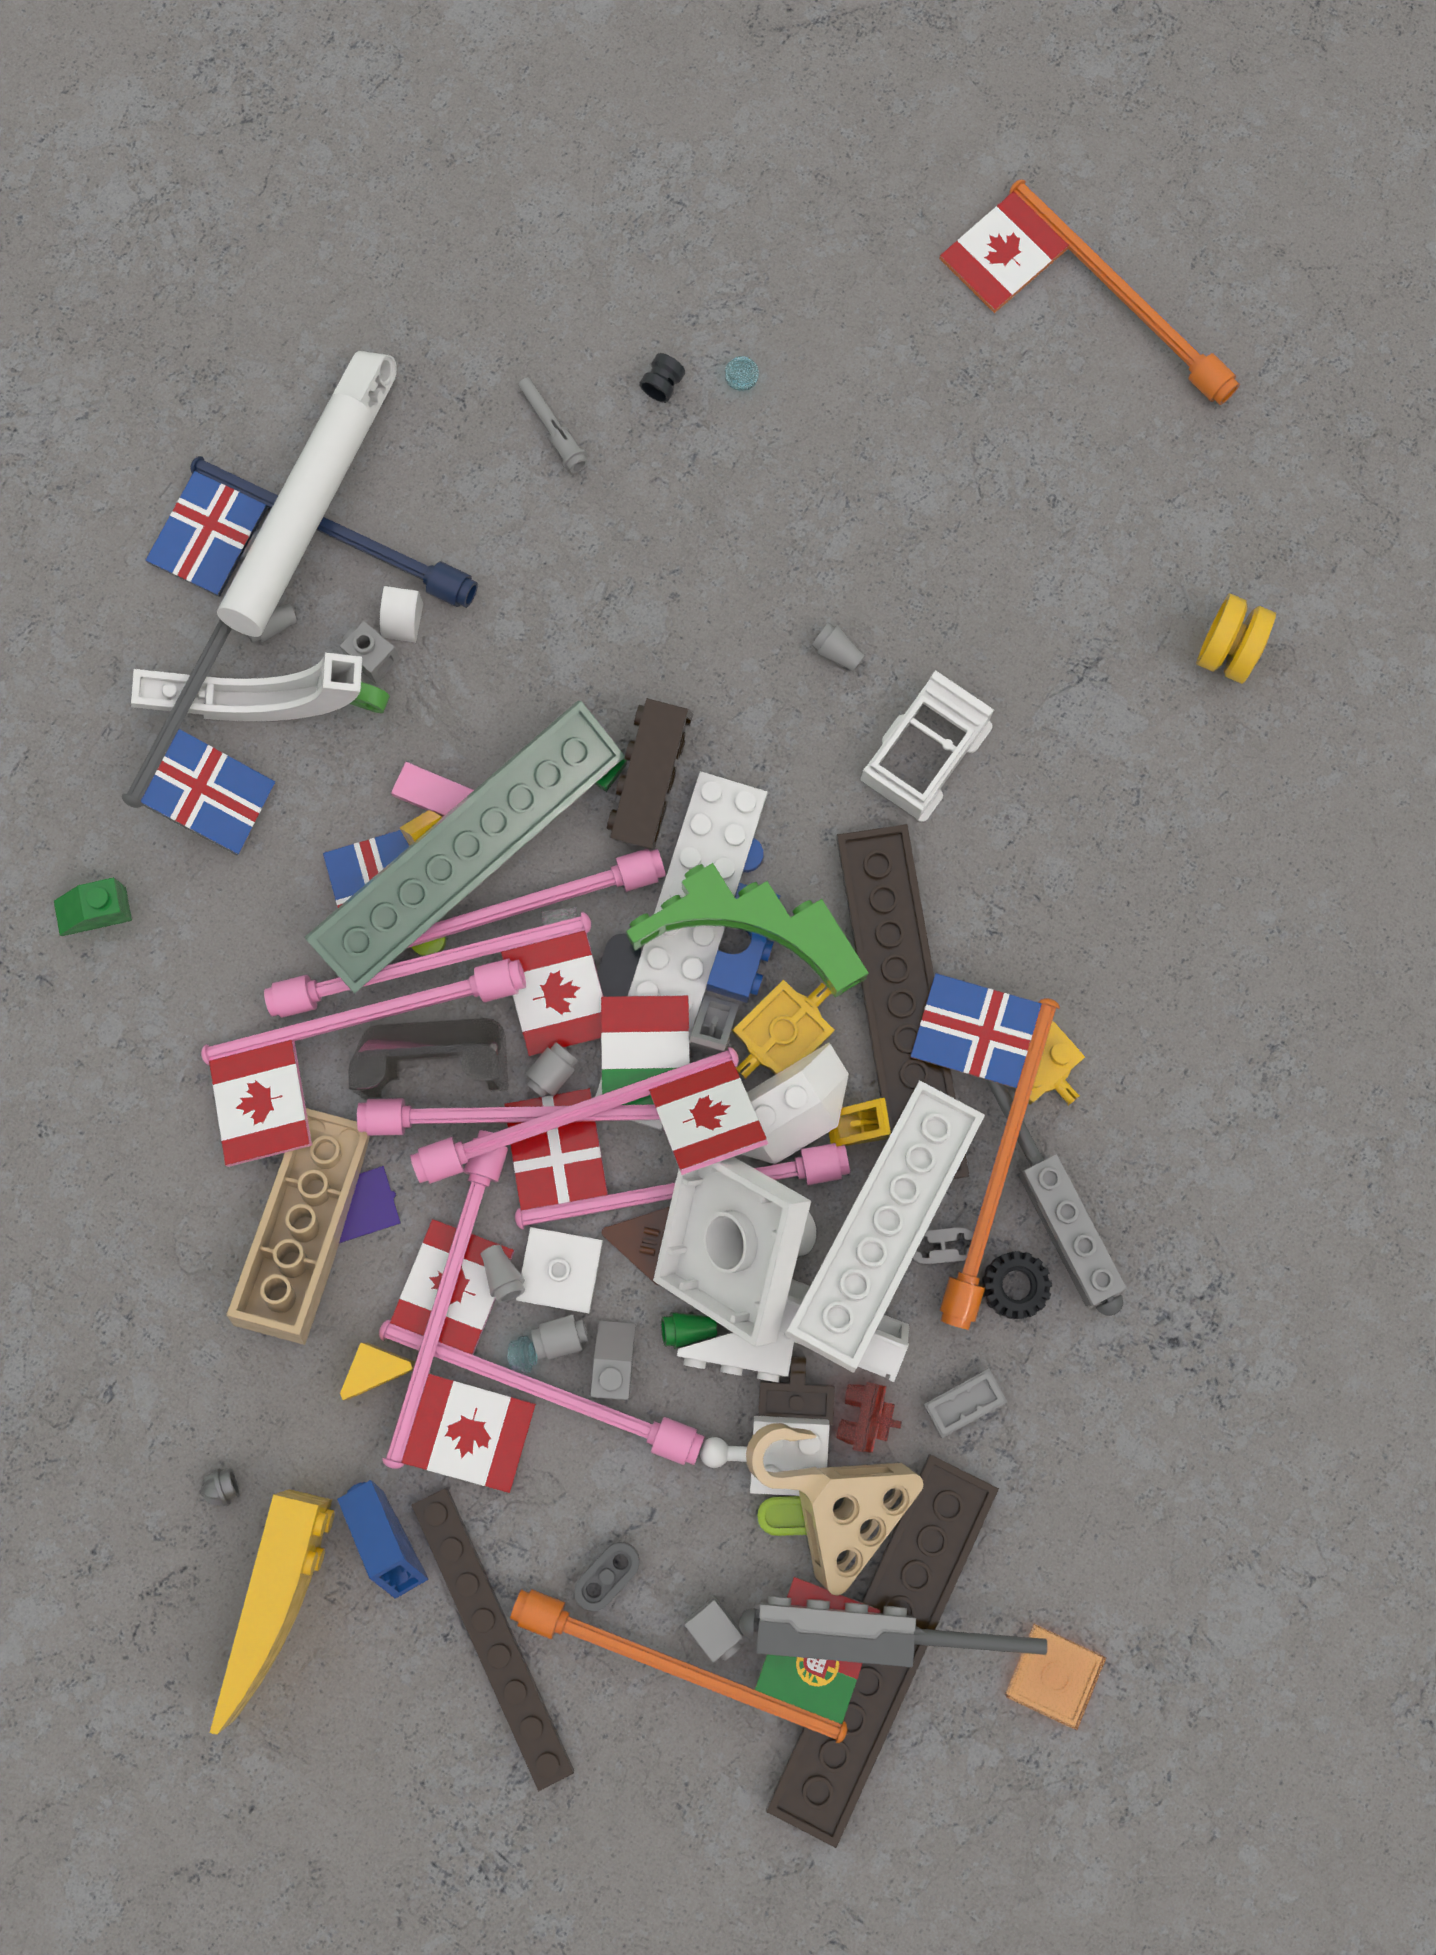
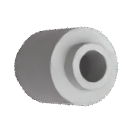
[525,1042,579,1097]
[531,1314,589,1360]

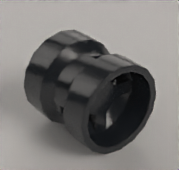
[639,353,685,403]

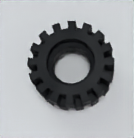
[981,1251,1052,1319]

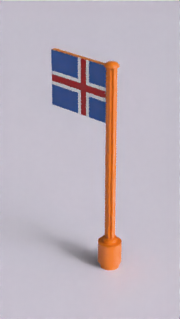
[911,973,1060,1330]

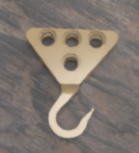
[746,1423,923,1595]

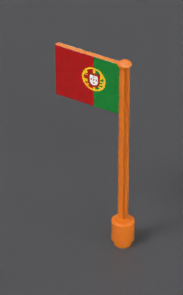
[510,1577,880,1743]

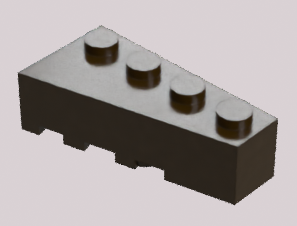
[607,698,693,849]

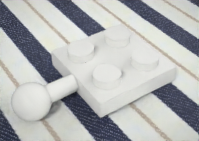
[699,1416,830,1496]

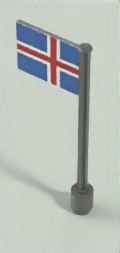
[122,526,275,856]

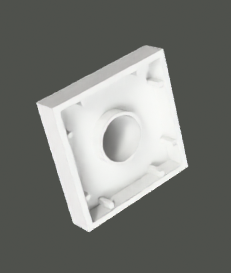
[653,1157,816,1347]

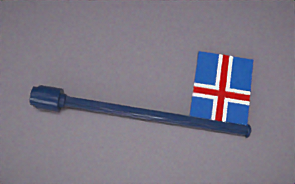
[146,456,478,608]

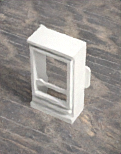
[860,670,994,822]
[779,1279,909,1382]

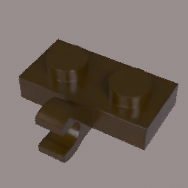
[758,1356,835,1425]

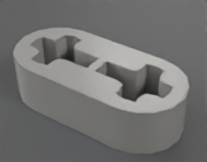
[912,1228,974,1265]

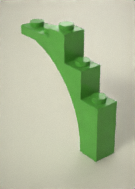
[626,863,868,998]

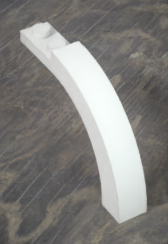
[131,653,362,721]

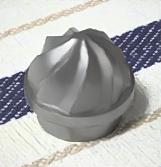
[201,1468,240,1506]

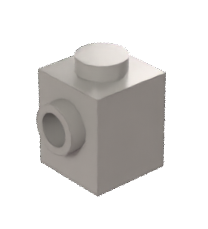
[340,621,400,684]

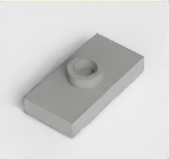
[923,1368,1007,1438]

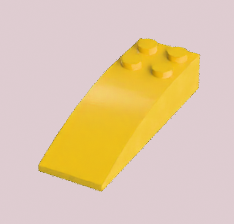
[209,1489,335,1735]

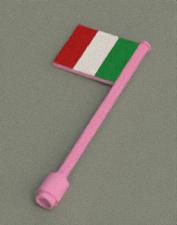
[357,995,690,1136]

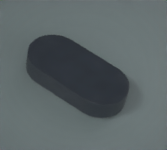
[597,934,641,997]

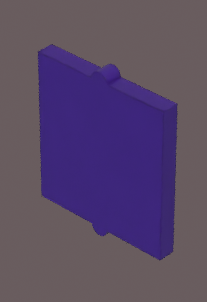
[339,1166,401,1244]

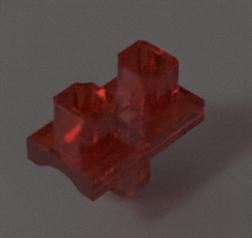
[837,1382,902,1453]

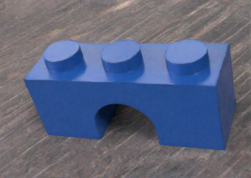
[707,883,781,1003]

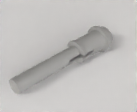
[519,377,588,473]

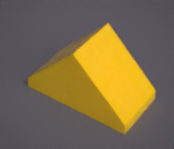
[829,1098,891,1147]
[340,1343,415,1400]

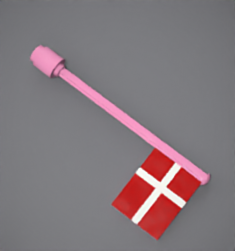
[504,1088,850,1229]

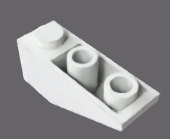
[677,1332,794,1383]

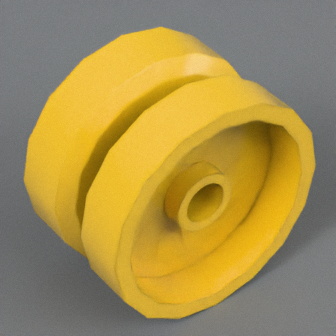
[1196,593,1276,684]

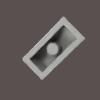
[591,1321,636,1400]

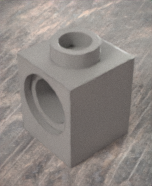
[684,1596,743,1662]

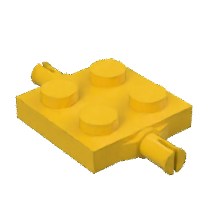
[732,980,835,1079]
[1015,1021,1085,1106]

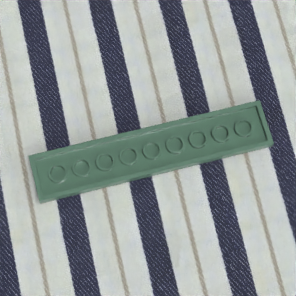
[304,701,625,994]

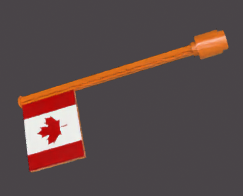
[939,179,1240,405]

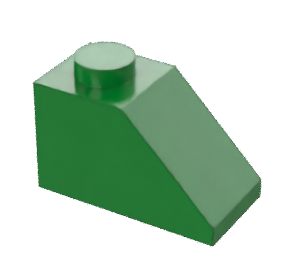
[54,877,132,936]

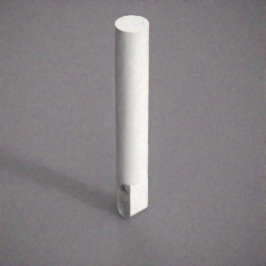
[217,351,397,637]

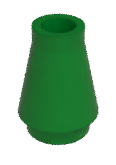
[661,1312,717,1349]

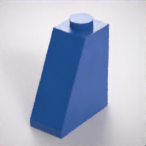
[337,1480,429,1599]

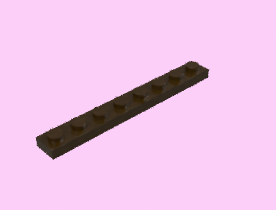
[411,1487,574,1792]

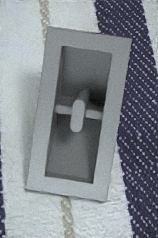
[689,995,739,1055]

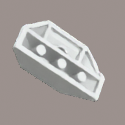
[741,1042,849,1164]

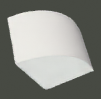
[380,586,423,643]

